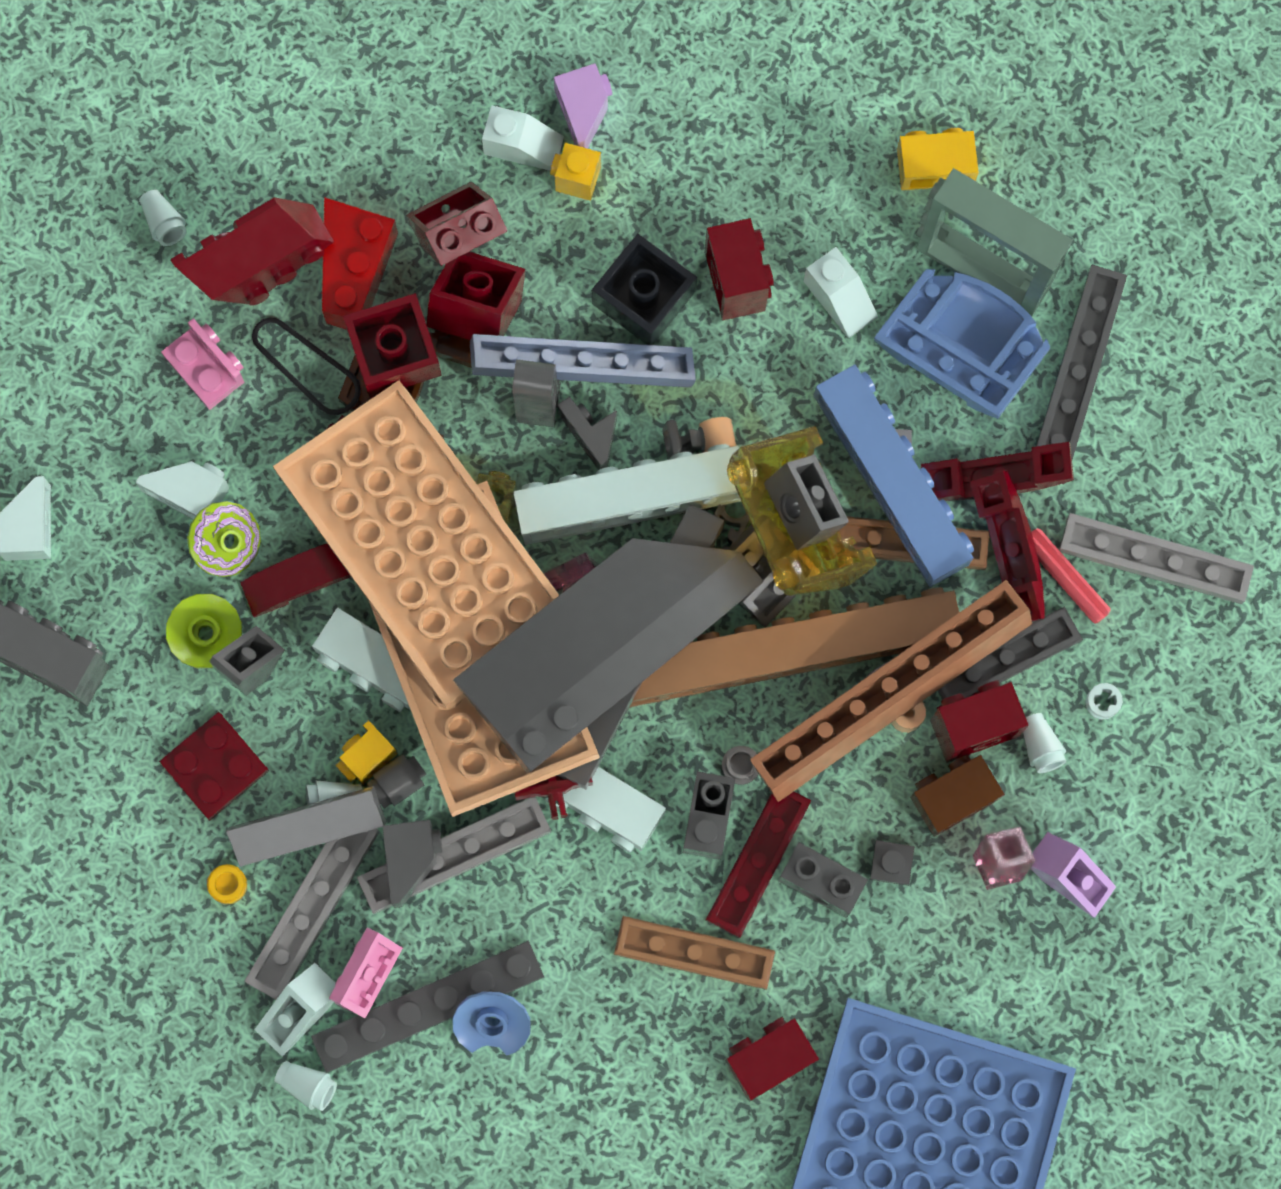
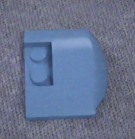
[874,269,1050,419]

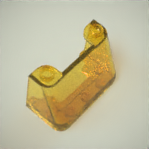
[727,426,877,596]

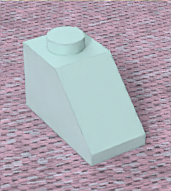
[482,105,564,170]
[803,247,878,339]
[136,461,229,519]
[0,476,51,561]
[254,963,335,1057]

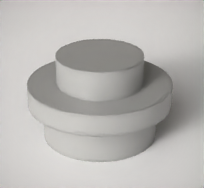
[722,746,758,785]

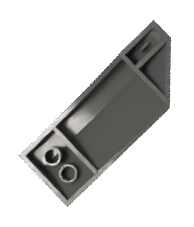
[453,538,764,773]

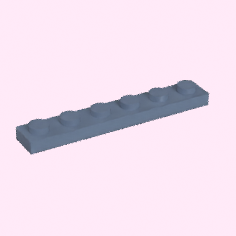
[470,334,696,388]

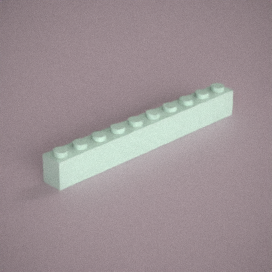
[312,608,666,853]

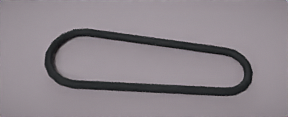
[252,317,361,415]

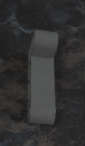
[512,360,561,427]

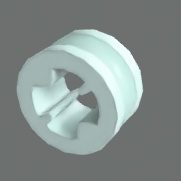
[1085,683,1123,720]

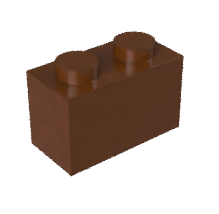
[910,754,1005,837]

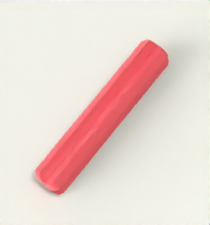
[1032,528,1111,624]

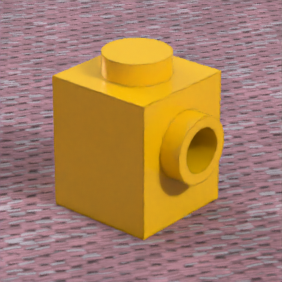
[550,143,601,201]

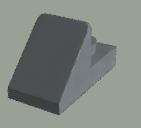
[558,397,617,470]

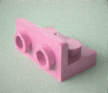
[161,318,244,410]
[329,927,403,1018]

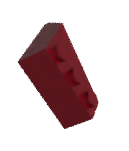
[170,197,334,306]

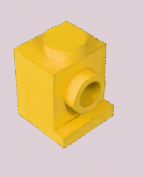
[335,720,397,785]

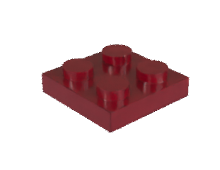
[159,712,269,821]

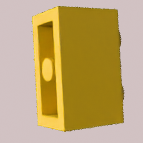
[897,128,979,190]

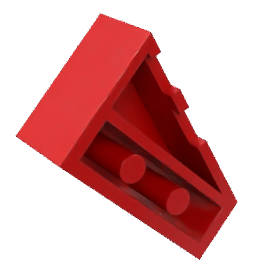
[322,197,398,330]

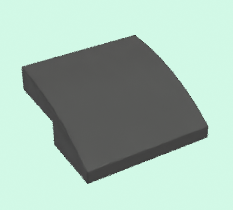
[727,517,817,628]

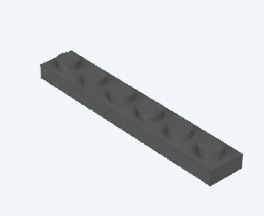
[1036,264,1128,485]
[311,941,545,1073]

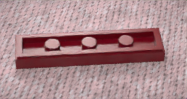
[705,791,812,939]

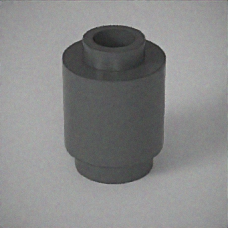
[366,754,427,809]

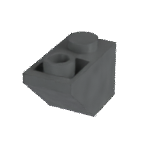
[682,771,735,860]

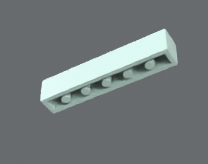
[514,444,748,545]

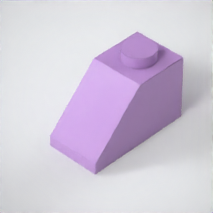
[554,63,612,149]
[1026,832,1116,918]

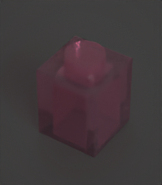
[972,827,1036,890]

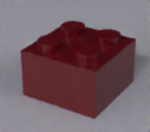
[704,218,774,321]
[426,251,526,340]
[343,293,442,399]
[930,680,1029,763]

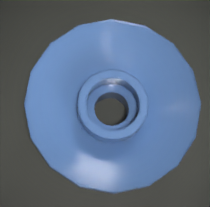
[453,991,531,1056]

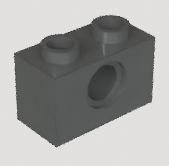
[764,455,849,550]
[778,842,868,918]

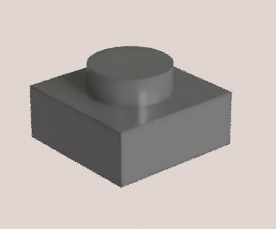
[870,840,915,886]

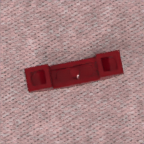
[921,441,1074,501]
[970,471,1045,622]
[240,543,351,618]

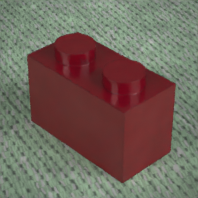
[725,1016,819,1102]

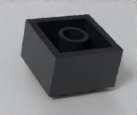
[591,233,697,345]

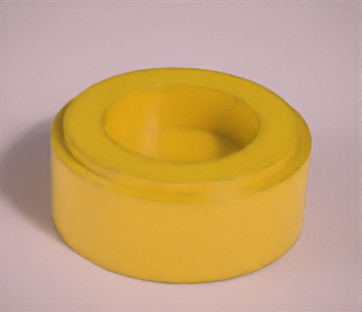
[207,864,248,904]

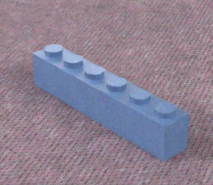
[814,364,974,587]

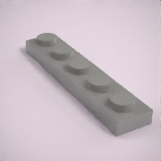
[1059,513,1254,604]
[357,797,551,914]
[244,829,379,1000]

